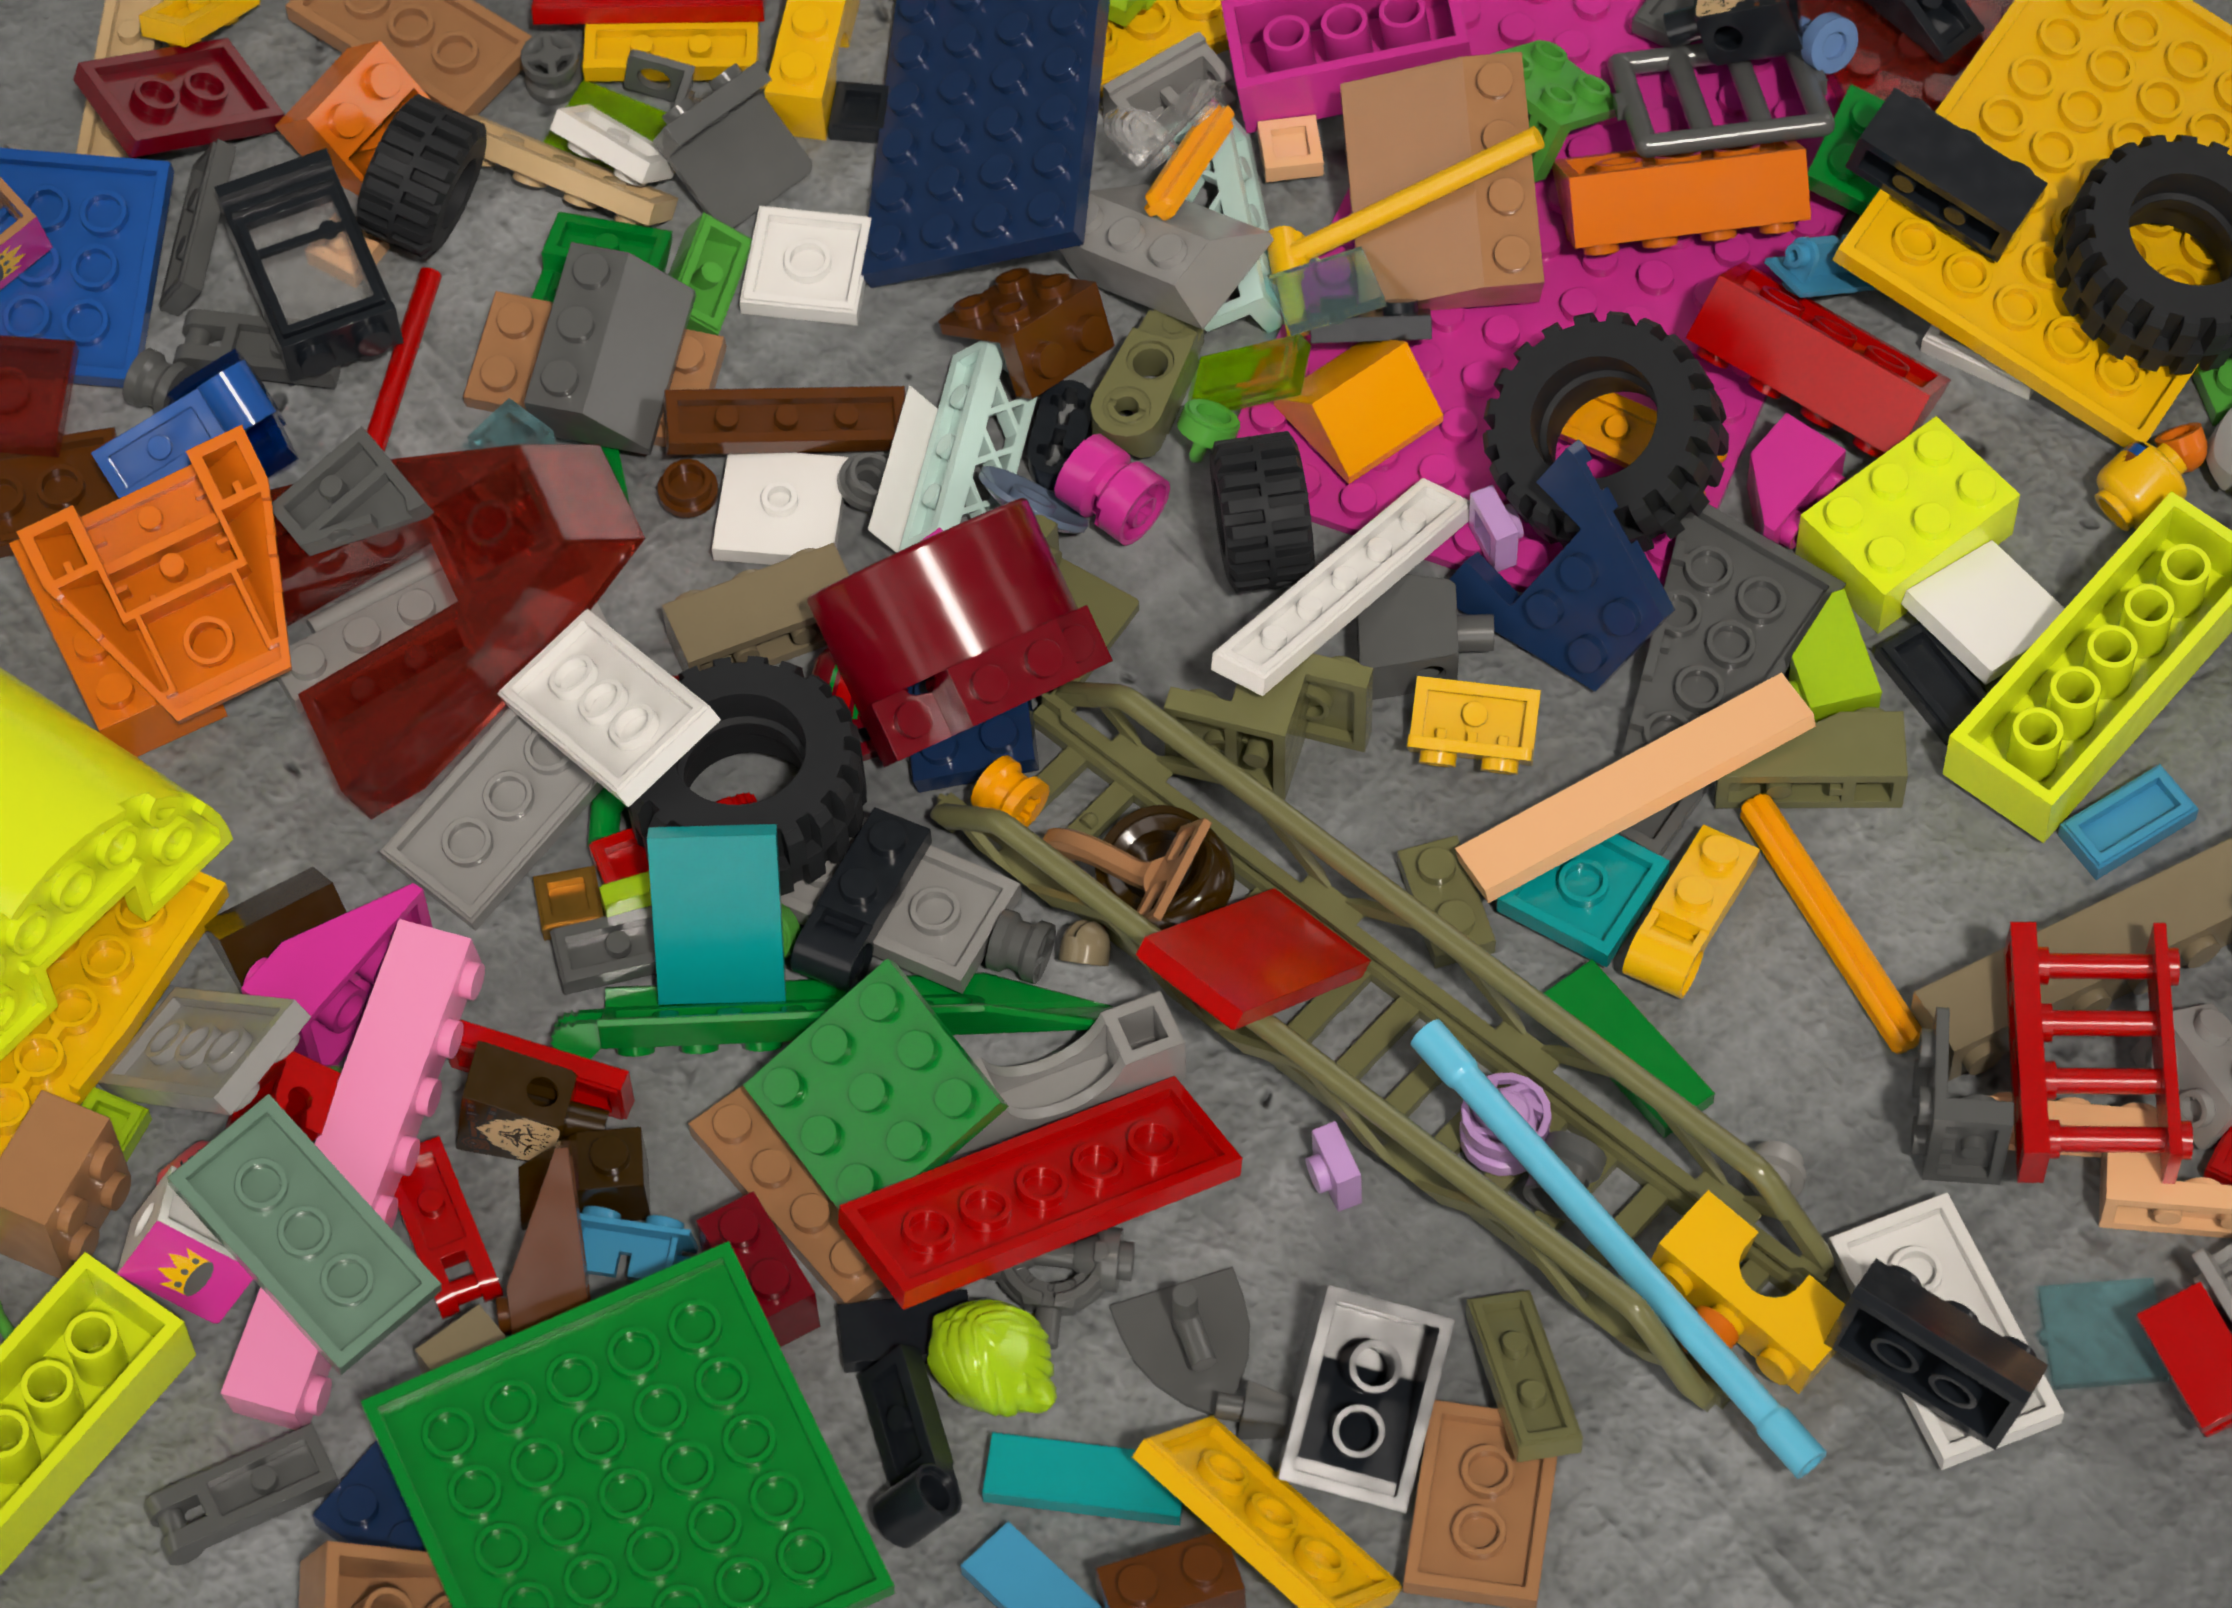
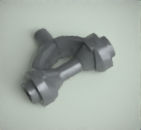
[986,1227,1135,1349]

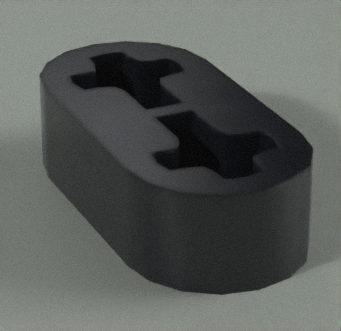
[1027,380,1093,490]

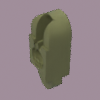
[1090,309,1204,459]

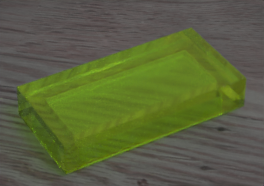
[1191,334,1311,410]

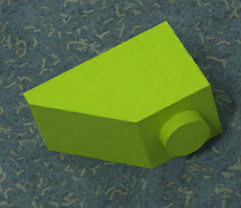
[1788,589,1882,723]

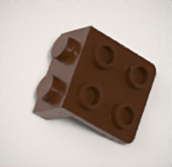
[938,268,1115,399]

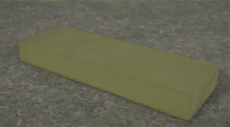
[1465,1290,1583,1463]

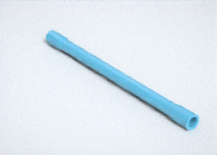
[1410,1019,1827,1479]

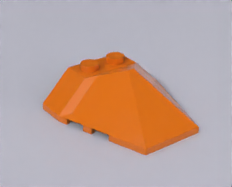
[17,425,292,724]

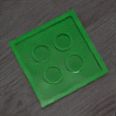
[743,958,1009,1210]

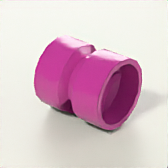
[1054,433,1170,546]

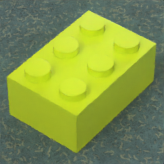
[1795,416,2020,634]

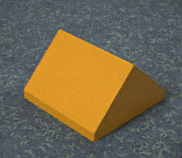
[1274,340,1444,484]

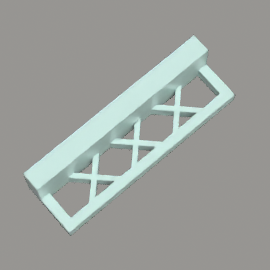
[1162,106,1285,333]
[899,340,1037,551]

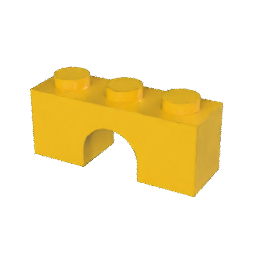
[764,0,860,141]
[1651,1190,1846,1394]

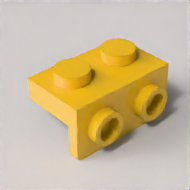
[1407,676,1541,775]

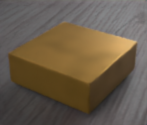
[533,865,604,941]

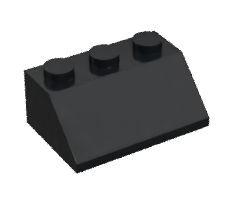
[1824,1258,2049,1450]

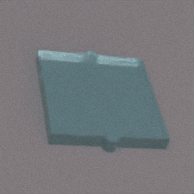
[1268,246,1387,336]
[2038,1278,2170,1390]

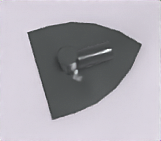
[1109,1267,1250,1416]

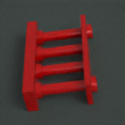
[2004,922,2193,1184]

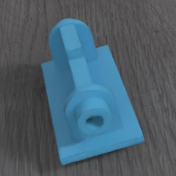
[1764,234,1877,298]
[580,1206,698,1281]

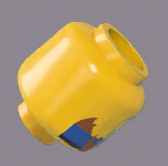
[2095,441,2187,531]

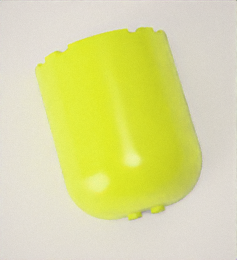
[0,667,233,1061]

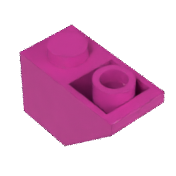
[1747,413,1847,549]

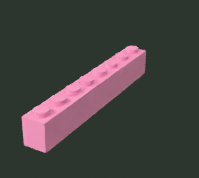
[221,919,485,1430]

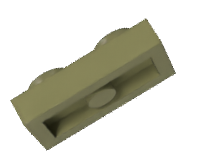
[1397,835,1496,969]

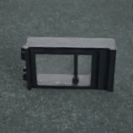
[214,148,404,382]

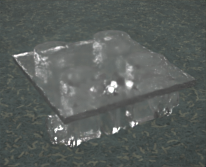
[1103,79,1225,170]

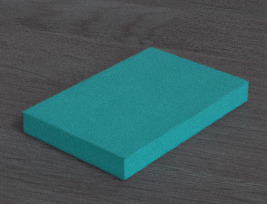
[647,824,786,1005]

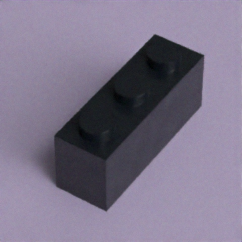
[1845,87,2048,263]

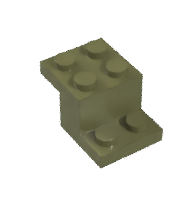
[1164,654,1373,800]

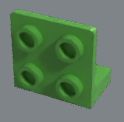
[1492,40,1616,182]

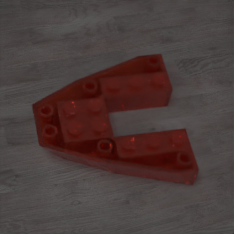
[271,444,646,820]

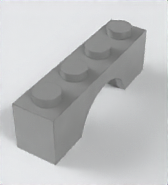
[946,990,1186,1164]

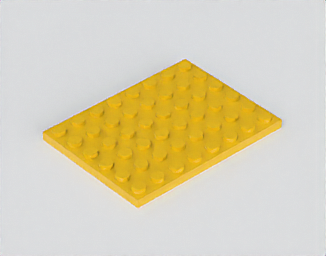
[1832,0,2232,448]

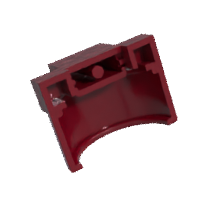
[807,498,1113,768]

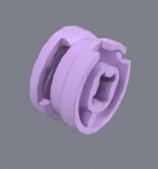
[1459,1073,1552,1176]

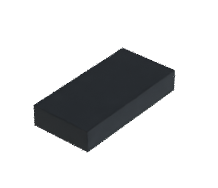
[1874,622,1988,747]
[837,1289,968,1373]

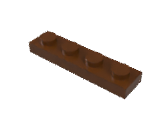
[663,386,905,455]

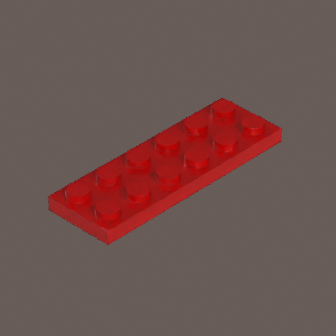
[838,1076,1243,1310]

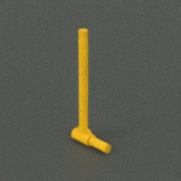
[1267,126,1544,338]

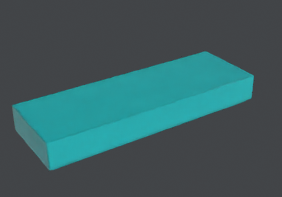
[982,1432,1184,1526]

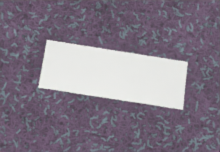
[868,385,938,553]

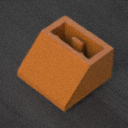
[275,40,431,196]

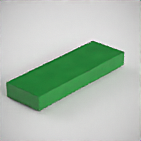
[1544,959,1715,1138]

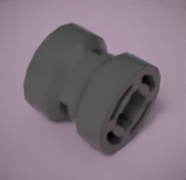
[1523,1131,1607,1221]

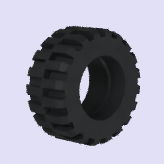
[2053,134,2232,374]
[1482,311,1729,552]
[628,656,867,896]

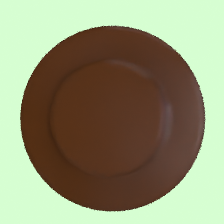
[658,459,719,518]

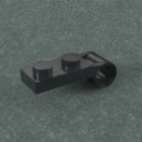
[791,807,932,992]
[858,1345,962,1548]

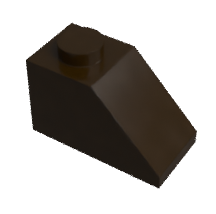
[519,1127,651,1230]

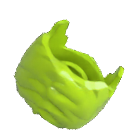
[927,1299,1057,1418]

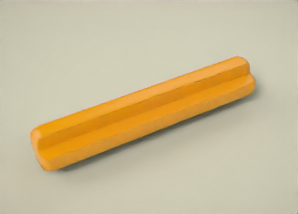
[1144,102,1235,221]

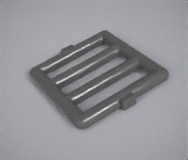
[1607,43,1835,158]

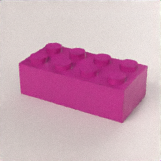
[1221,0,1471,133]

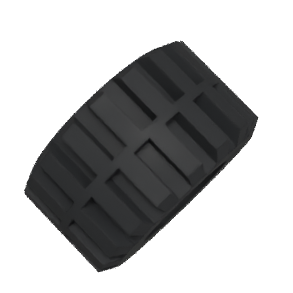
[357,94,487,259]
[1210,431,1315,593]

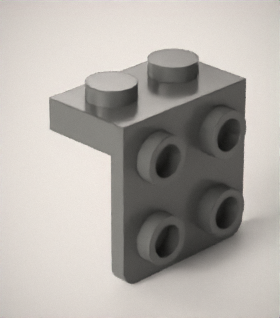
[653,61,812,229]

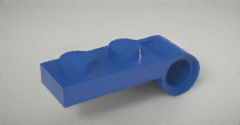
[91,359,277,499]

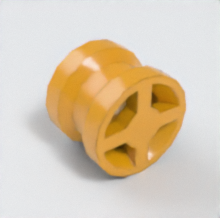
[971,755,1050,827]

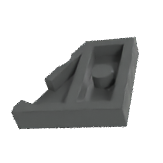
[272,426,434,556]

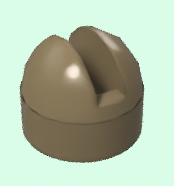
[1058,919,1111,966]

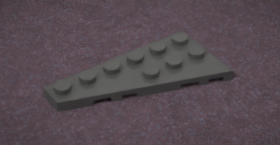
[1618,504,1846,856]

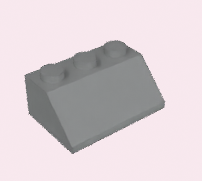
[1059,184,1274,329]

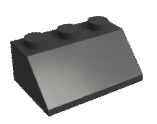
[524,242,696,455]

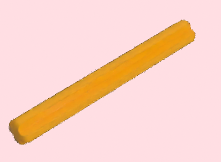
[1740,793,1922,1054]

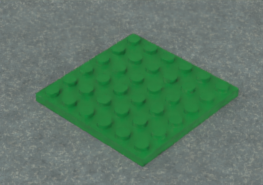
[360,1241,895,1608]

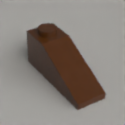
[496,1139,591,1336]

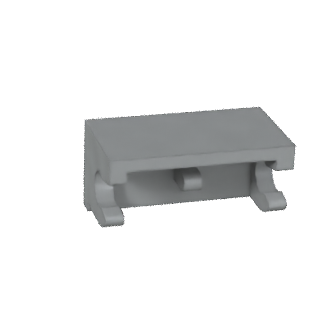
[1103,31,1236,163]

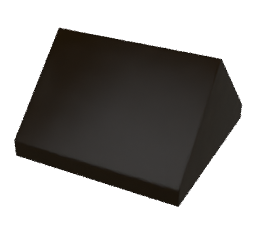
[204,867,347,994]

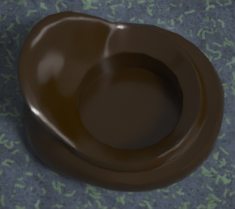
[1095,805,1235,930]

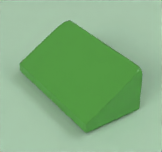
[668,212,752,335]

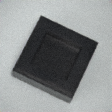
[829,81,889,144]

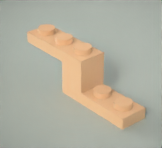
[1987,1092,2232,1239]

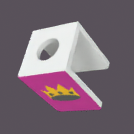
[117,1165,253,1324]

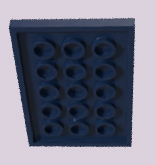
[861,0,1110,288]

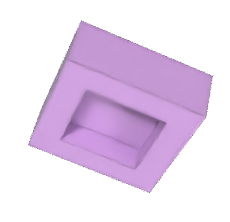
[1469,485,1524,572]
[1305,1121,1362,1212]

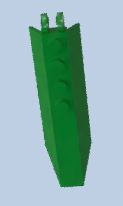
[550,972,1113,1059]

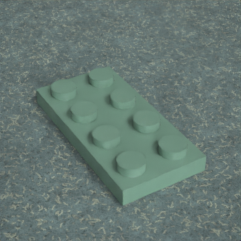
[167,1094,442,1376]

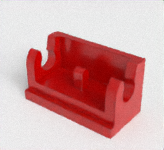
[225,1051,341,1142]
[2136,1281,2232,1438]

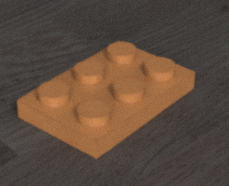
[1403,1400,1558,1608]

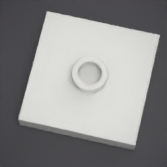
[712,453,848,565]

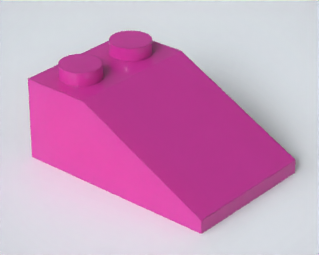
[241,883,433,1065]

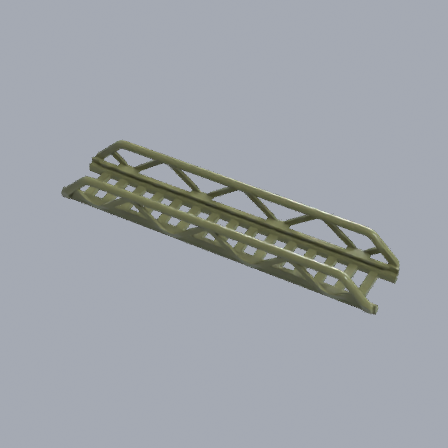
[930,681,1834,1412]

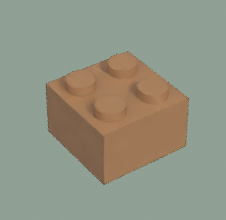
[0,1090,131,1279]

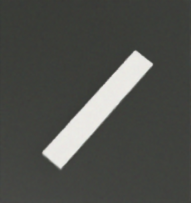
[1211,478,1470,696]

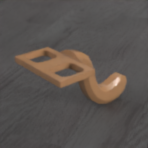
[1042,818,1212,923]

